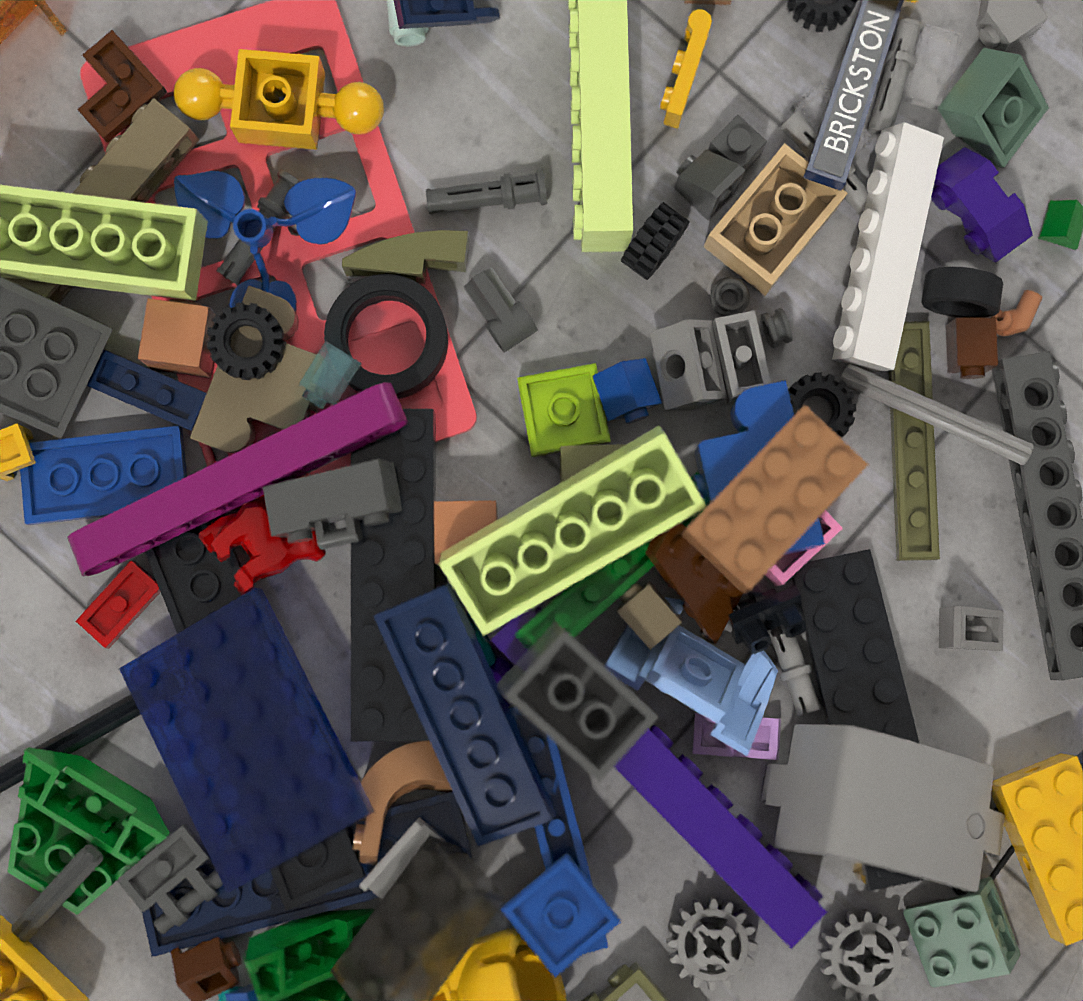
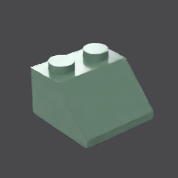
[937,48,1049,168]

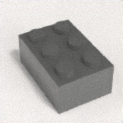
[496,621,658,782]

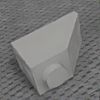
[976,0,1048,52]

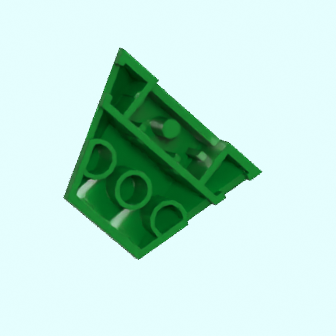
[7,747,170,915]
[244,908,377,1001]

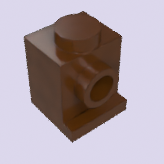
[171,937,242,1001]

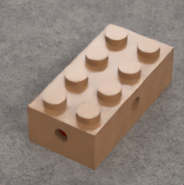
[681,405,869,593]

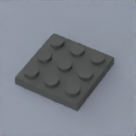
[0,276,113,439]

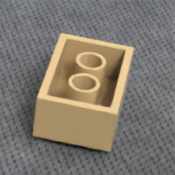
[704,143,848,296]

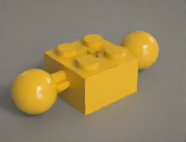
[174,49,384,150]

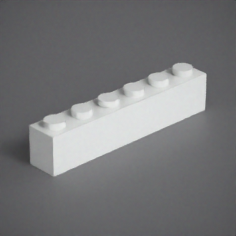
[832,122,944,372]

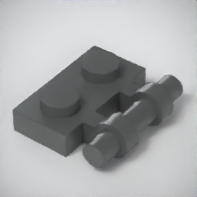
[117,824,230,934]

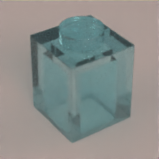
[298,341,361,409]

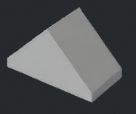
[939,606,1004,651]

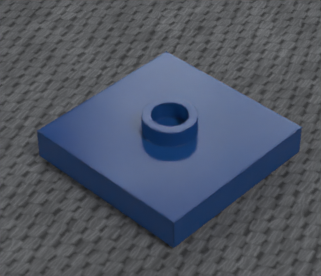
[500,852,621,977]

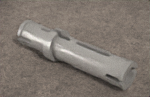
[866,18,923,139]
[780,110,868,216]

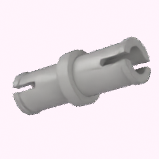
[771,633,822,716]

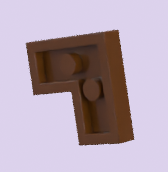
[77,30,167,143]

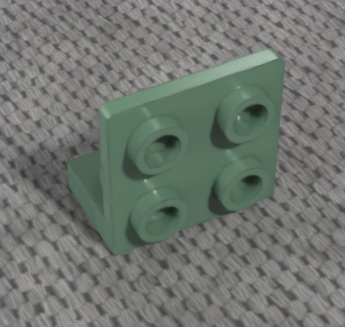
[903,877,1021,988]

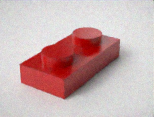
[76,560,160,649]

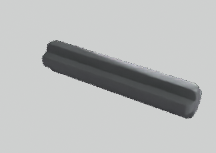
[12,845,103,941]

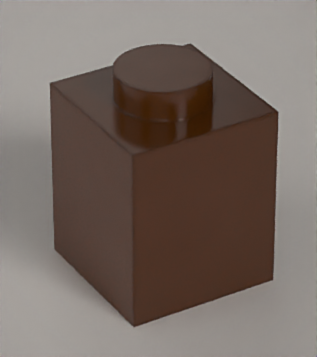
[946,317,998,379]

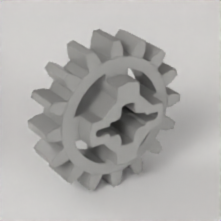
[666,896,758,992]
[818,909,912,1001]

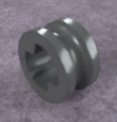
[761,308,793,348]

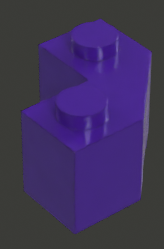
[931,147,1033,263]

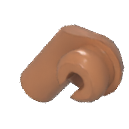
[990,290,1043,337]

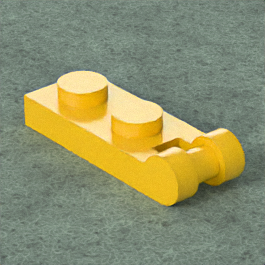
[660,9,712,129]

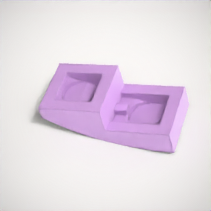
[693,713,781,760]

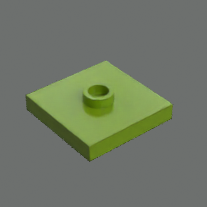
[517,363,611,457]

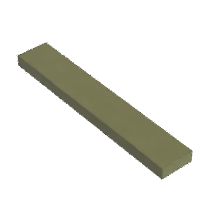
[888,321,940,561]

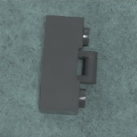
[263,459,402,550]

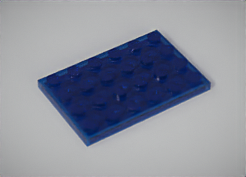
[119,588,375,893]

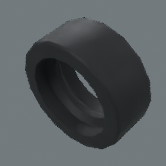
[921,266,1003,318]

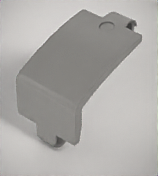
[760,724,1005,892]

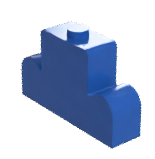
[693,380,825,555]

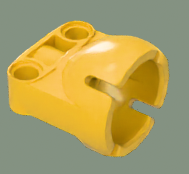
[408,928,566,1001]

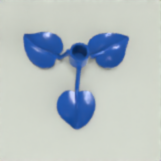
[174,171,356,312]

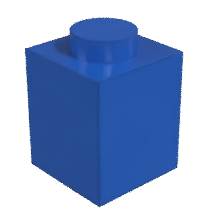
[592,358,662,424]

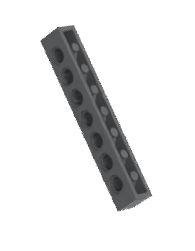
[992,351,1083,680]

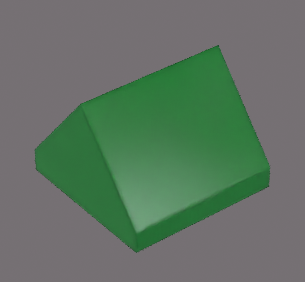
[1038,200,1083,250]

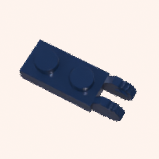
[394,0,500,29]

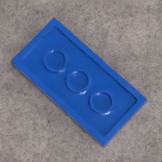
[20,426,187,525]

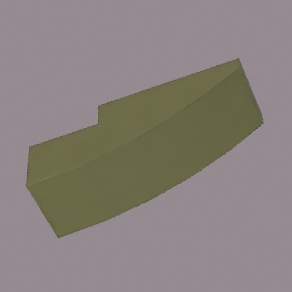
[342,230,469,284]

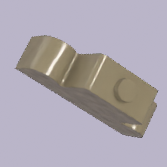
[190,285,328,454]

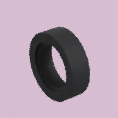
[324,274,448,399]

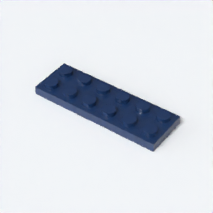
[374,583,556,847]

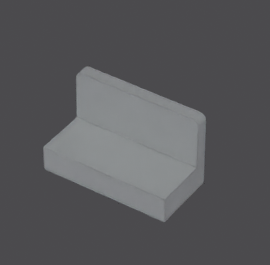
[359,817,450,910]

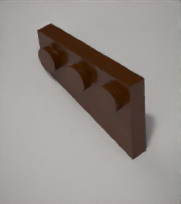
[645,523,743,645]

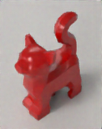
[199,473,326,600]

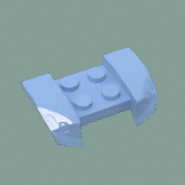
[604,597,778,756]

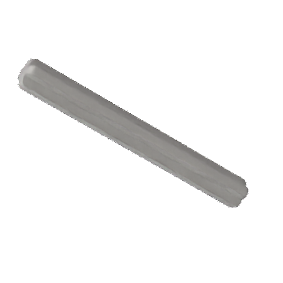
[840,364,1034,465]

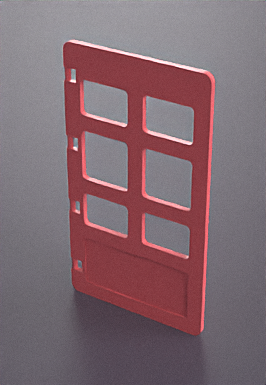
[80,0,477,510]

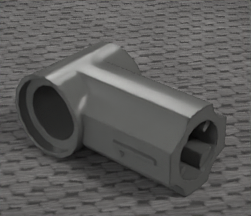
[464,268,538,353]

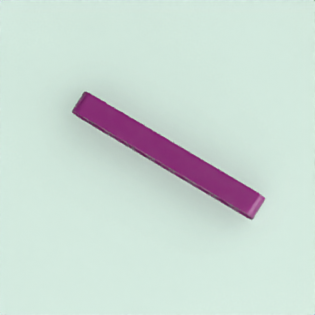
[67,382,408,576]

